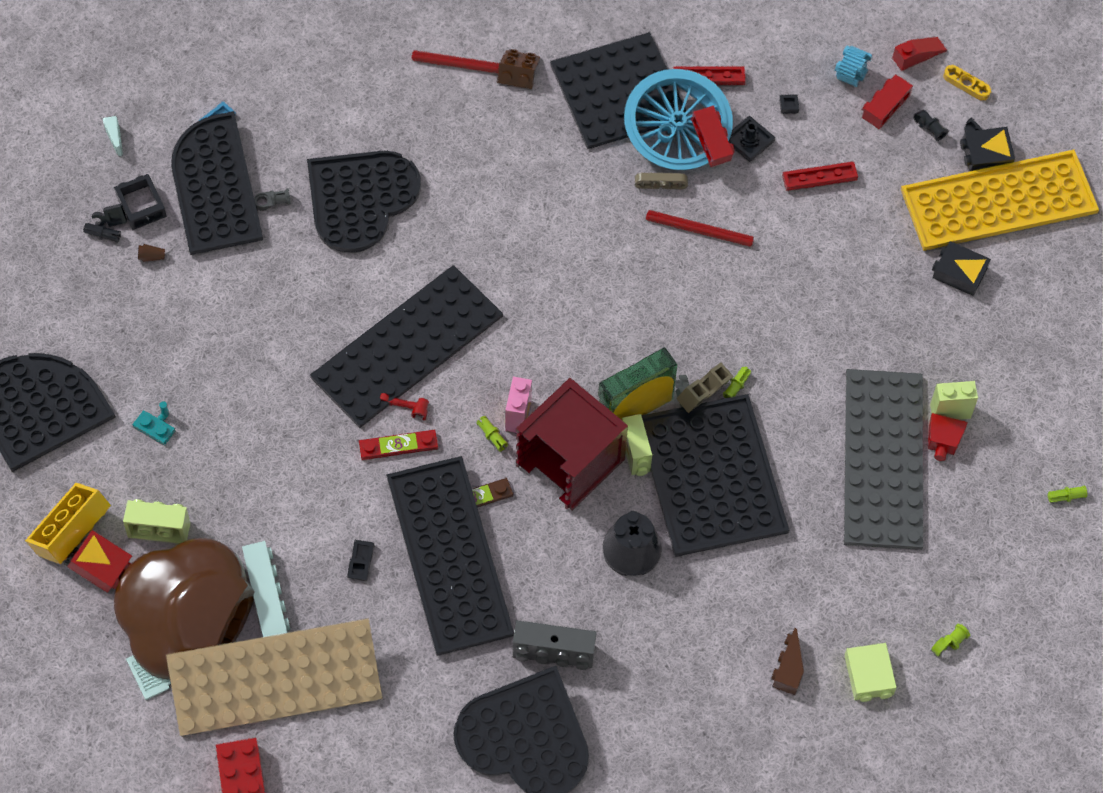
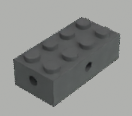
[513,620,597,670]

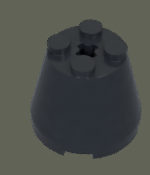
[603,511,662,576]

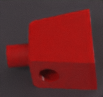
[928,413,968,461]

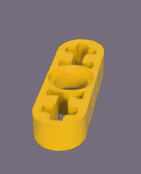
[943,65,991,101]

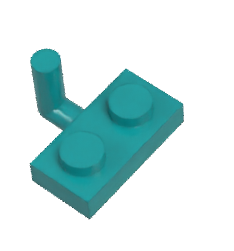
[132,401,176,446]

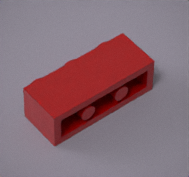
[862,74,913,129]
[691,105,734,167]

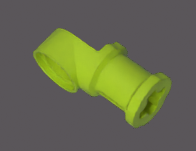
[931,623,971,657]

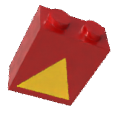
[67,530,132,593]

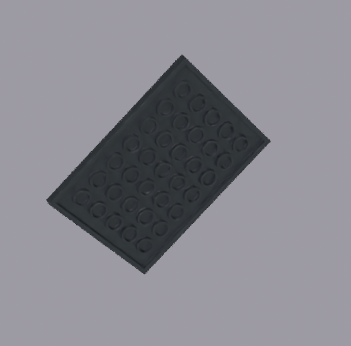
[641,394,789,557]

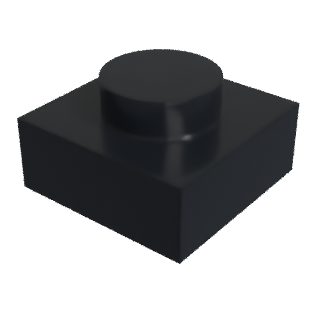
[779,94,799,114]

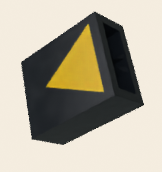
[960,126,1015,172]
[932,241,991,296]

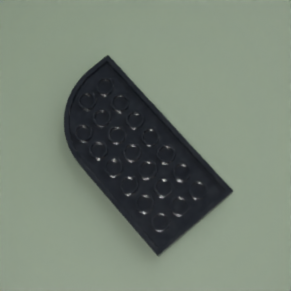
[171,111,263,255]

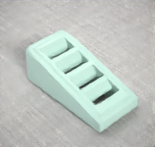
[102,116,123,156]

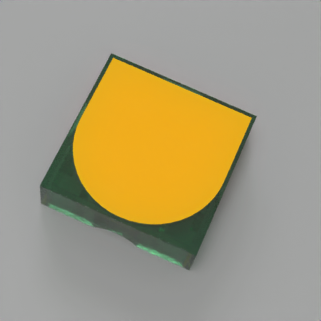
[598,347,678,420]

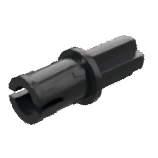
[83,223,121,243]

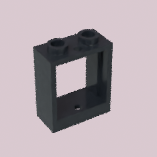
[114,174,167,230]

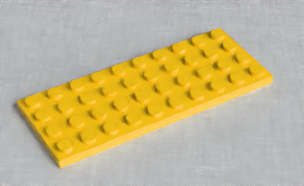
[901,150,1099,251]

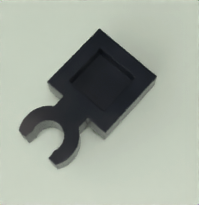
[92,203,127,227]

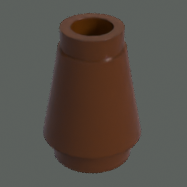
[138,244,165,262]

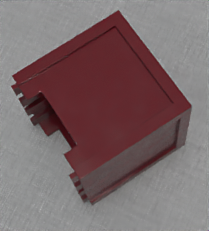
[516,378,628,511]

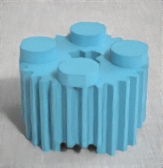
[835,45,872,87]

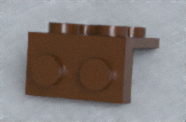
[497,49,540,90]

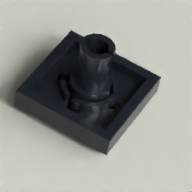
[729,115,776,162]

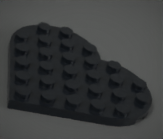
[307,151,421,253]
[453,666,589,793]

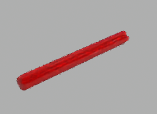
[412,50,499,73]
[646,210,754,247]

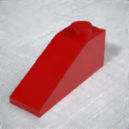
[892,37,947,71]

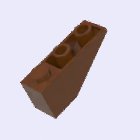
[771,628,804,695]

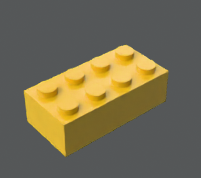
[25,482,111,564]

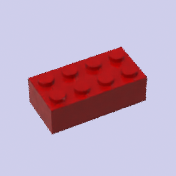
[215,738,265,793]

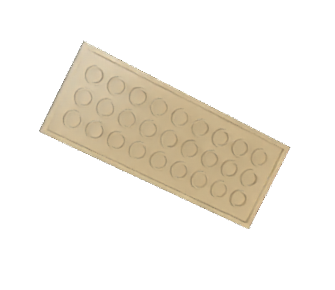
[166,618,382,736]

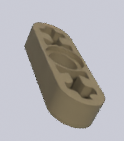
[635,173,688,189]

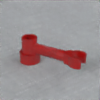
[380,393,429,420]

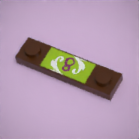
[472,478,513,508]

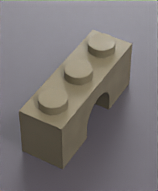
[676,362,734,413]

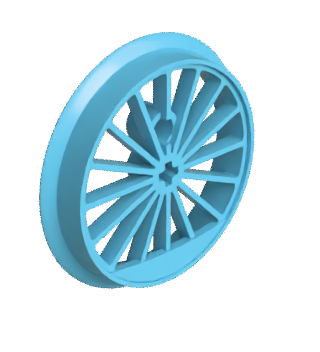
[624,69,733,170]

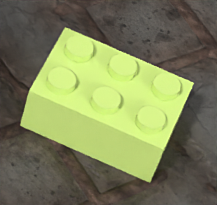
[123,499,191,544]

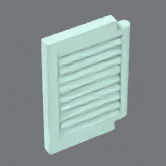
[126,656,171,700]

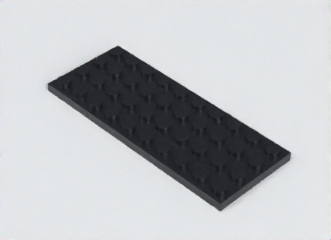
[310,265,503,428]
[386,456,514,656]

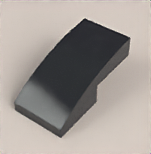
[347,540,375,581]

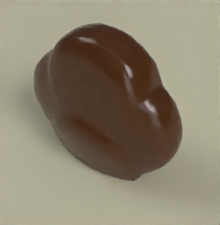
[114,538,254,680]

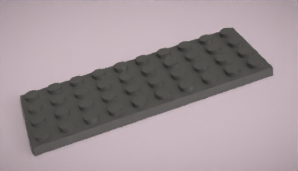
[844,369,923,550]

